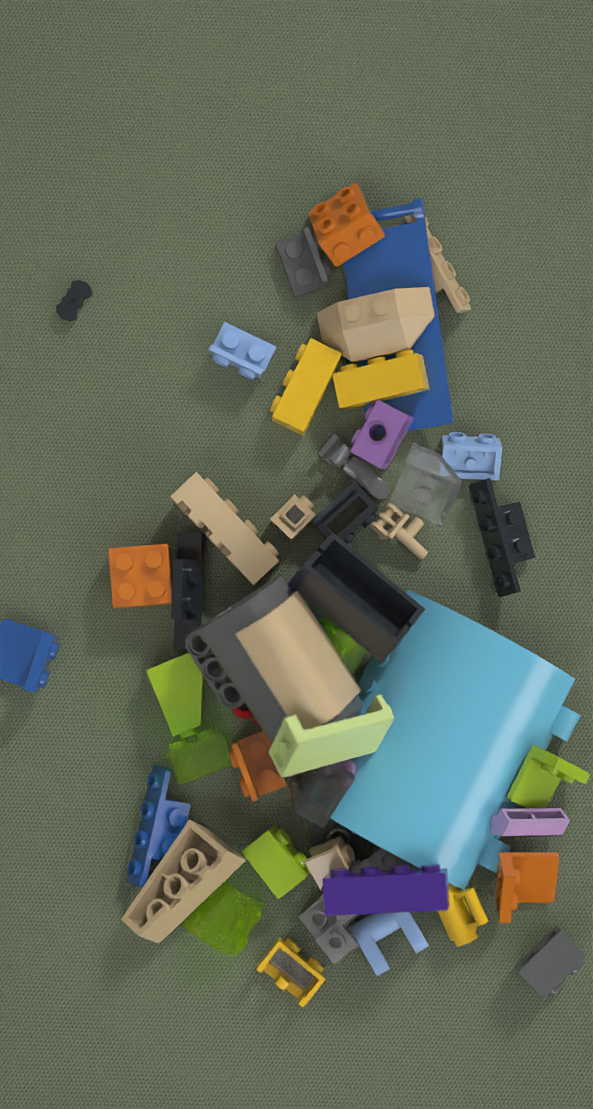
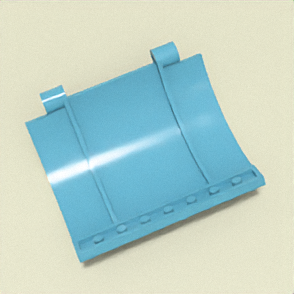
[296,590,581,890]

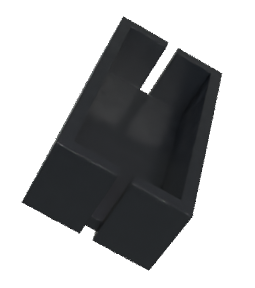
[288,532,425,663]

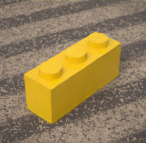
[270,338,342,436]
[332,350,430,410]

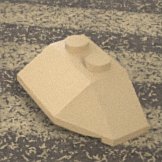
[317,287,435,363]

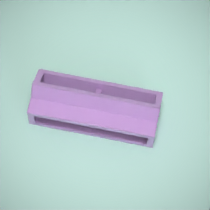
[491,808,570,836]

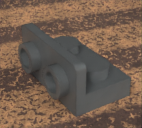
[276,227,331,299]

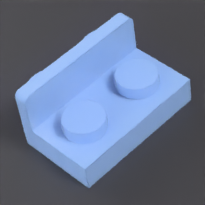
[208,322,277,380]
[440,432,502,480]

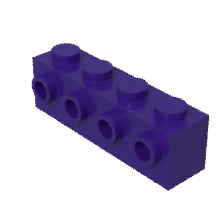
[322,864,450,916]

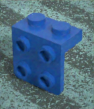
[0,619,60,693]

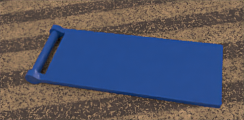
[344,198,454,437]

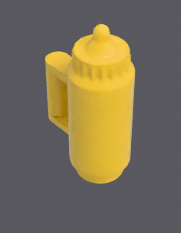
[437,883,488,947]

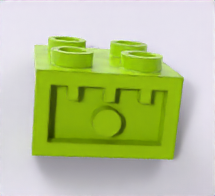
[507,744,591,809]

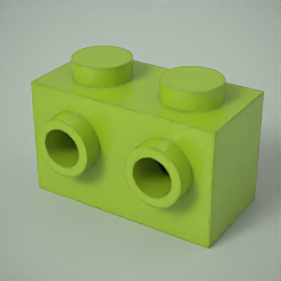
[241,824,310,899]

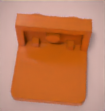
[308,183,386,267]

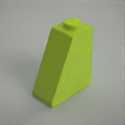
[146,653,204,739]

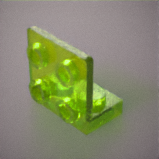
[164,727,232,785]

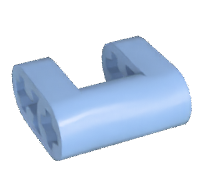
[349,912,429,976]

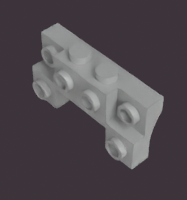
[299,848,414,965]

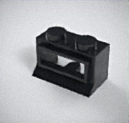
[311,481,379,544]

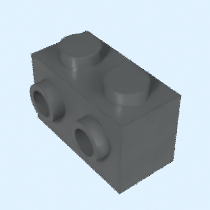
[514,925,587,999]

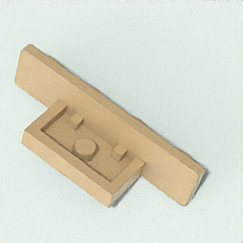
[404,214,471,313]

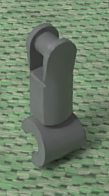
[317,433,389,500]

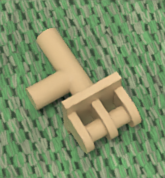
[370,503,428,560]

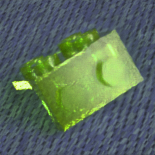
[180,882,266,956]

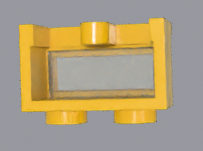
[256,937,326,1008]

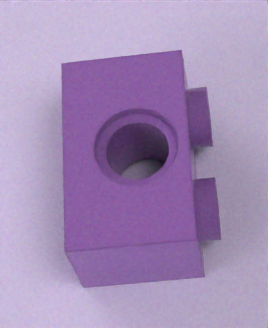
[350,400,414,469]

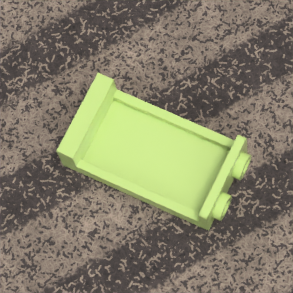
[268,695,394,778]

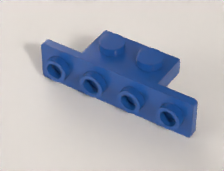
[127,765,191,887]

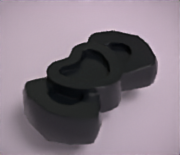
[56,280,93,321]

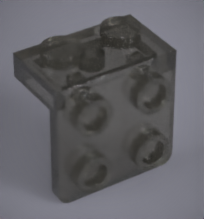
[288,763,355,828]

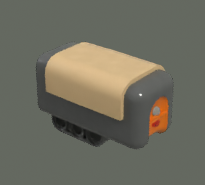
[185,575,363,744]

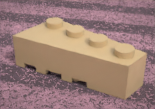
[170,472,280,586]
[121,819,246,943]

